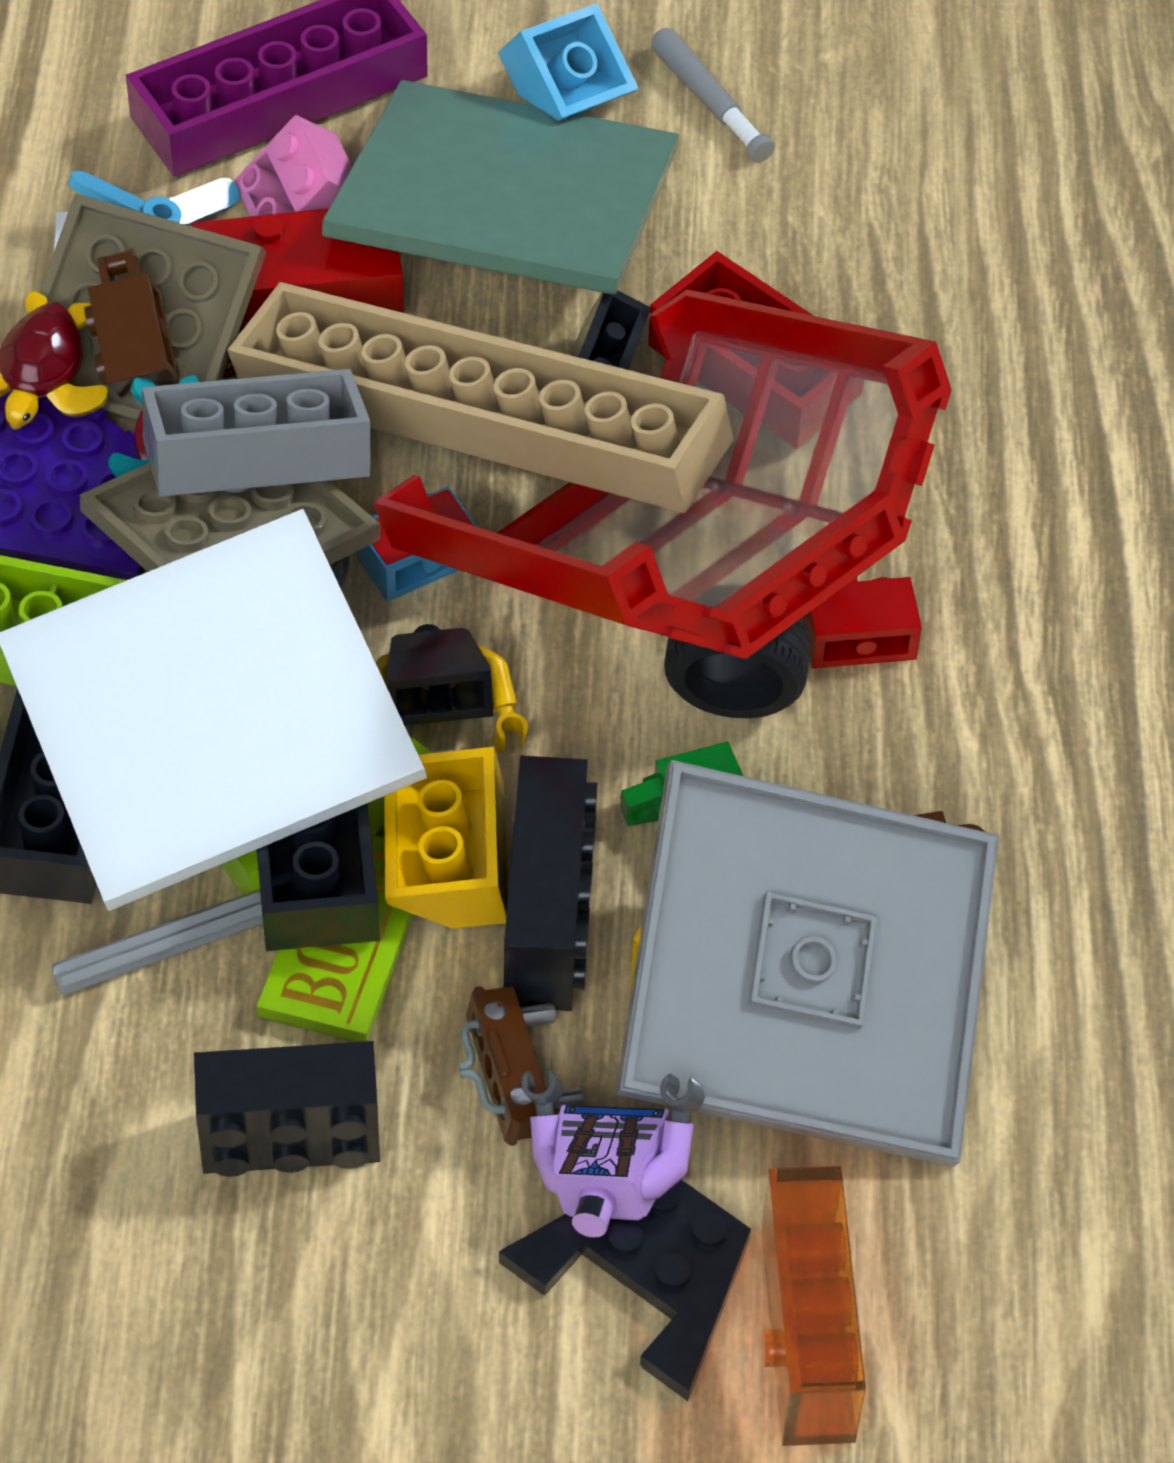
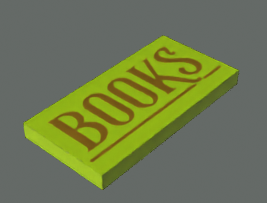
[256,835,414,1042]

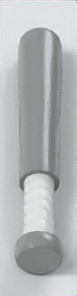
[651,28,775,163]

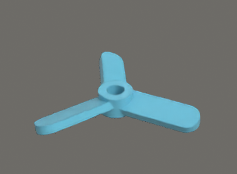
[68,171,240,225]

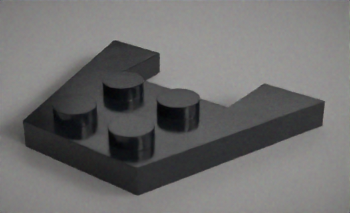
[499,1179,751,1401]

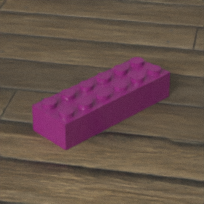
[126,0,428,177]

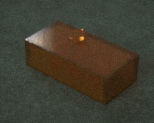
[761,1166,866,1446]

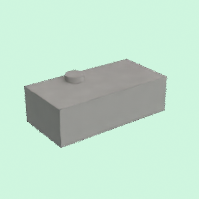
[142,369,370,497]

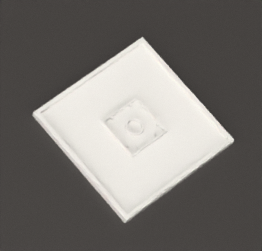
[0,509,427,911]

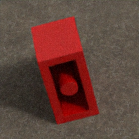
[802,577,922,669]

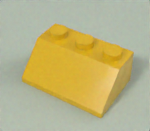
[384,746,508,929]

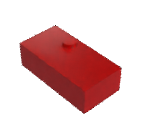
[192,208,404,333]

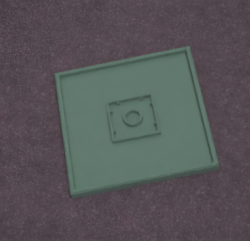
[322,80,679,295]

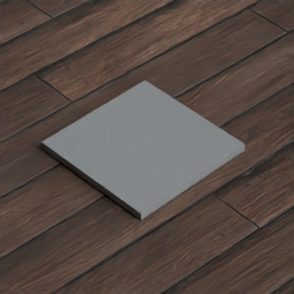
[615,760,999,1167]

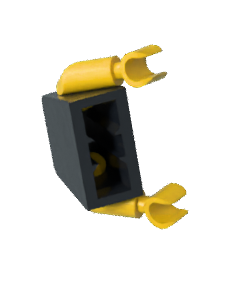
[375,624,528,752]

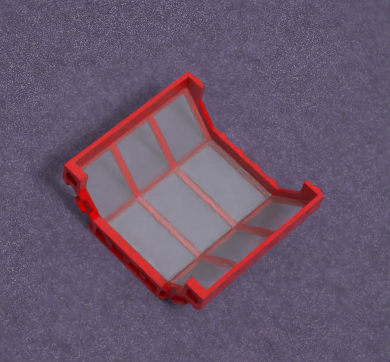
[373,289,952,659]

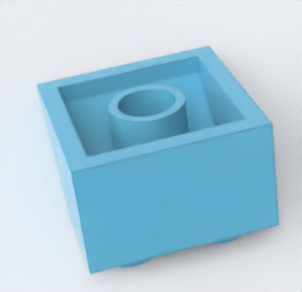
[498,3,639,121]

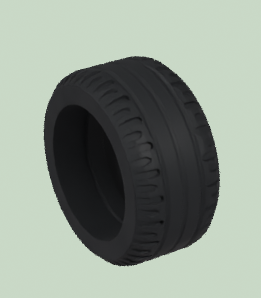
[664,590,811,718]

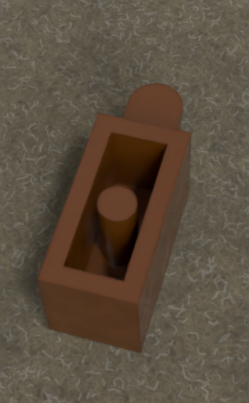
[84,249,179,398]

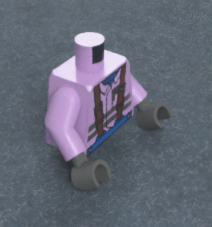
[521,1069,705,1238]

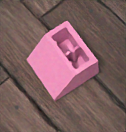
[234,115,352,216]

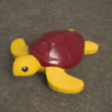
[0,291,109,430]

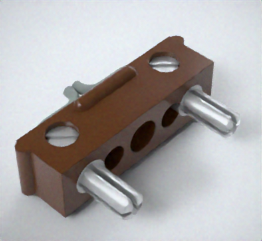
[458,986,584,1146]

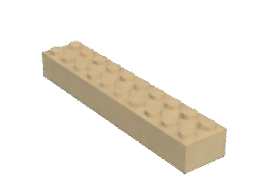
[227,282,734,513]

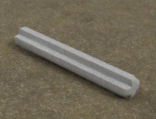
[52,890,263,994]

